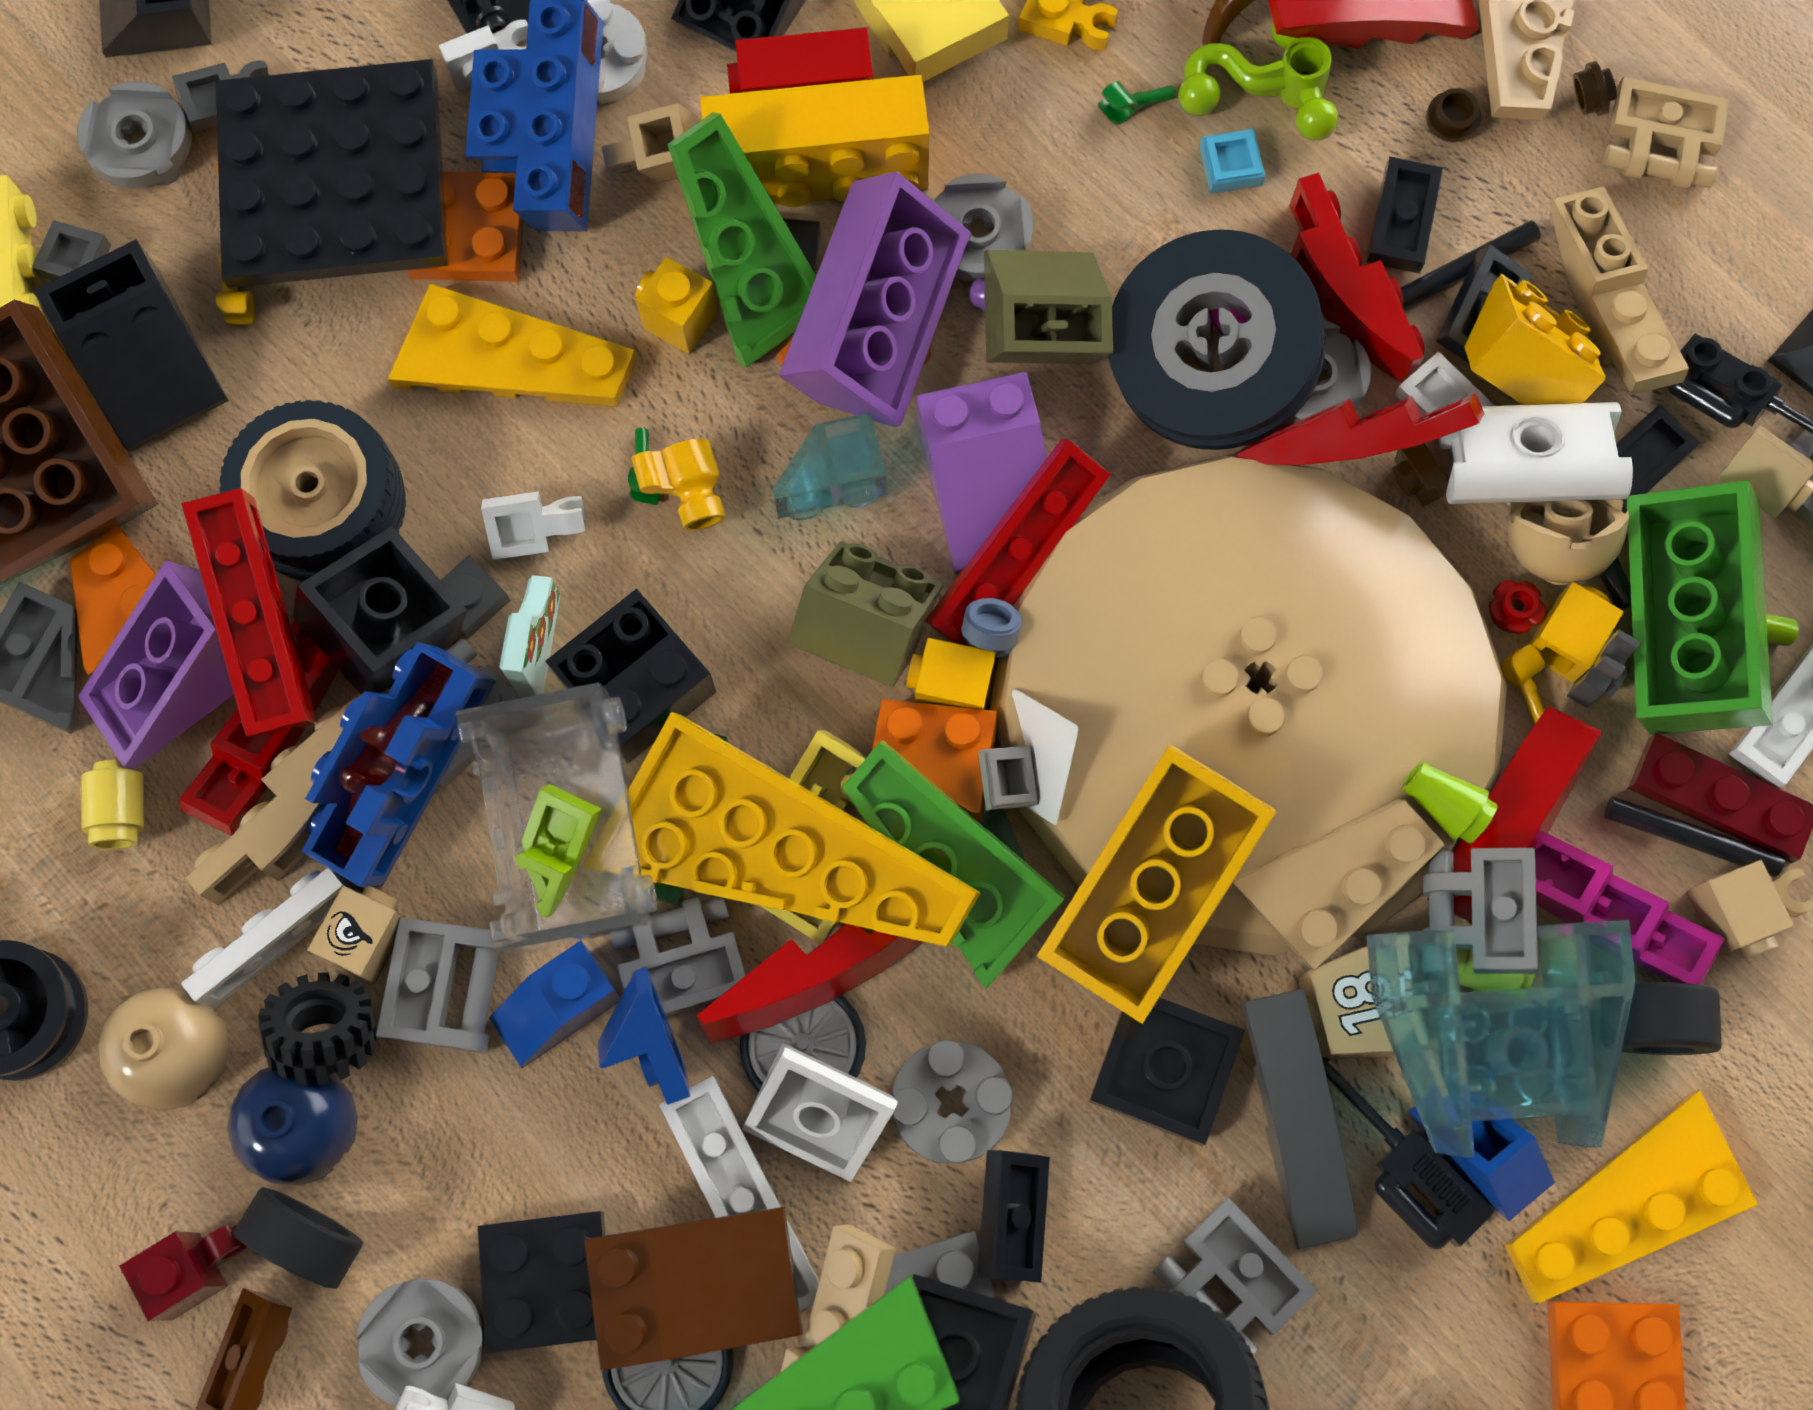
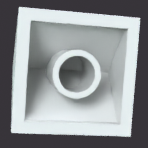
[741,1043,898,1182]

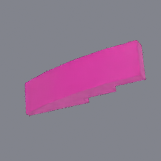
[1535,833,1725,985]

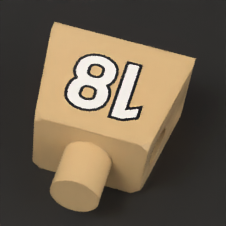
[1298,935,1430,1060]

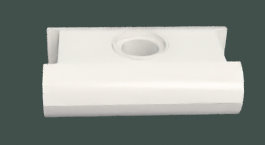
[1438,402,1633,504]

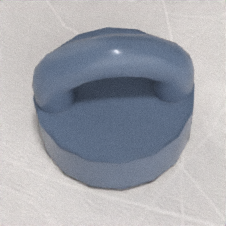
[961,598,1022,659]

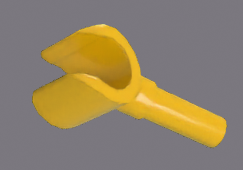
[216,255,255,325]
[1501,644,1545,724]

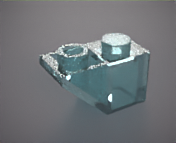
[772,412,887,520]

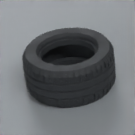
[1016,1286,1270,1410]

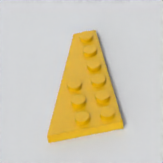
[585,712,981,947]

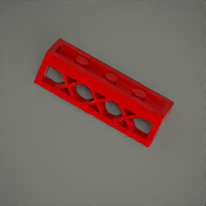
[181,488,318,738]

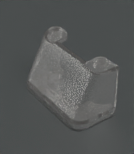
[456,682,657,957]

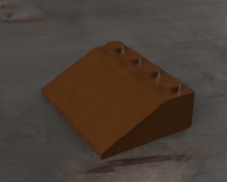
[0,299,158,585]

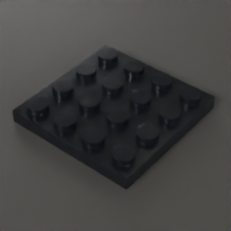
[216,59,448,288]

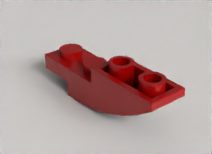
[1289,172,1425,383]

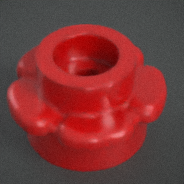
[1489,580,1546,634]

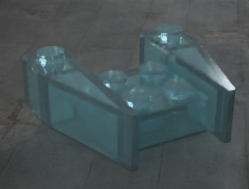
[1366,920,1635,1157]

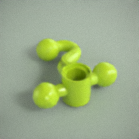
[1178,21,1338,141]

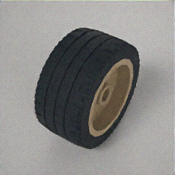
[219,400,406,581]

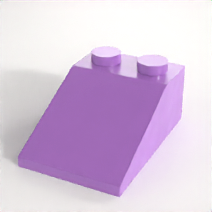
[916,372,1047,575]
[78,560,234,769]

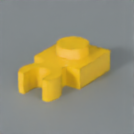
[1018,0,1118,50]

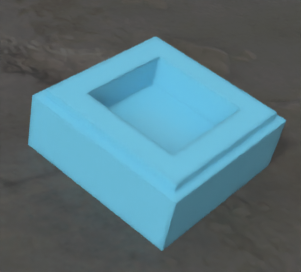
[1199,129,1265,194]

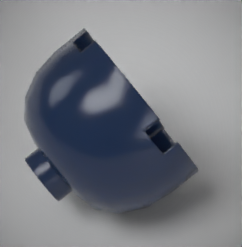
[227,1067,358,1186]

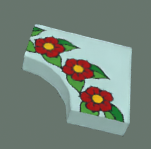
[499,575,561,703]

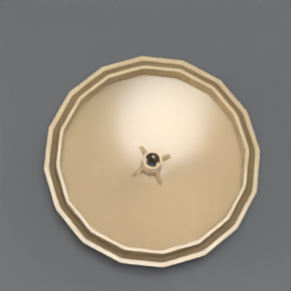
[990,456,1507,956]

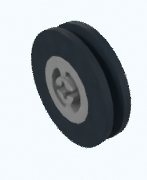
[1108,230,1325,450]

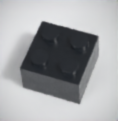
[293,526,467,695]

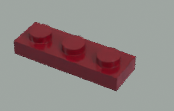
[1628,733,1813,863]

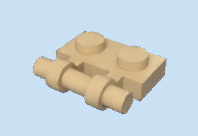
[1603,77,1730,189]

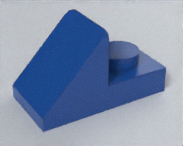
[598,966,691,1105]

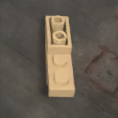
[1550,186,1689,395]
[184,699,353,905]
[781,1224,896,1372]

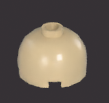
[1508,499,1629,585]
[97,987,229,1111]

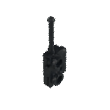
[1668,333,1813,434]
[1322,1057,1495,1250]

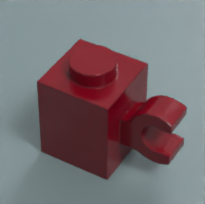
[119,1224,248,1322]

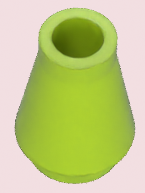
[1402,760,1497,843]

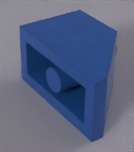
[489,940,621,1068]
[1408,1074,1555,1221]

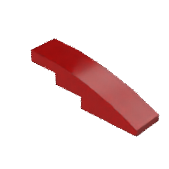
[1268,0,1480,49]
[1237,393,1485,465]
[178,620,339,836]
[1427,706,1603,925]
[697,924,923,1044]

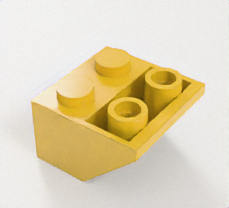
[1464,274,1606,405]

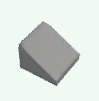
[978,746,1038,810]

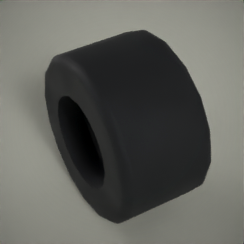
[1605,982,1722,1055]

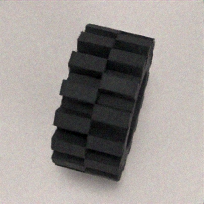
[258,972,377,1086]

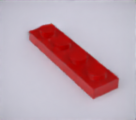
[925,438,1111,646]

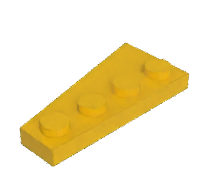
[388,284,637,407]
[1504,1090,1758,1303]

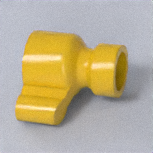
[631,438,727,531]

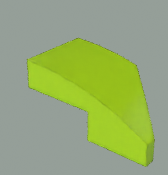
[514,784,602,918]

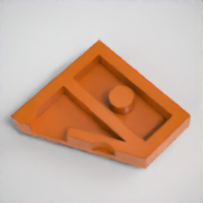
[70,525,157,677]
[872,699,998,823]

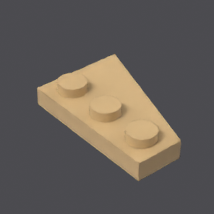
[1231,799,1445,970]

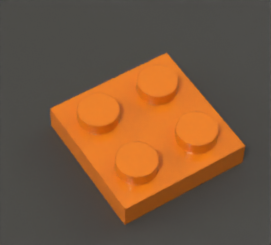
[406,172,523,282]
[1547,1301,1686,1410]

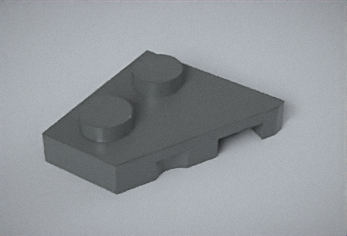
[0,581,78,734]

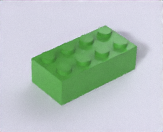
[1627,480,1773,735]

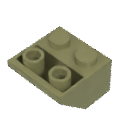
[984,250,1113,364]
[787,541,944,687]

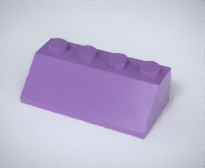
[779,171,971,427]

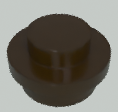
[1573,61,1617,116]
[1426,88,1481,142]

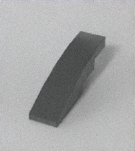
[1241,988,1358,1250]

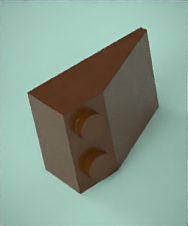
[584,1207,803,1371]

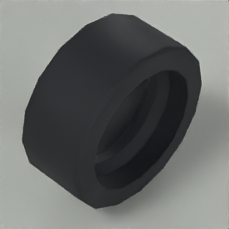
[234,1187,363,1289]

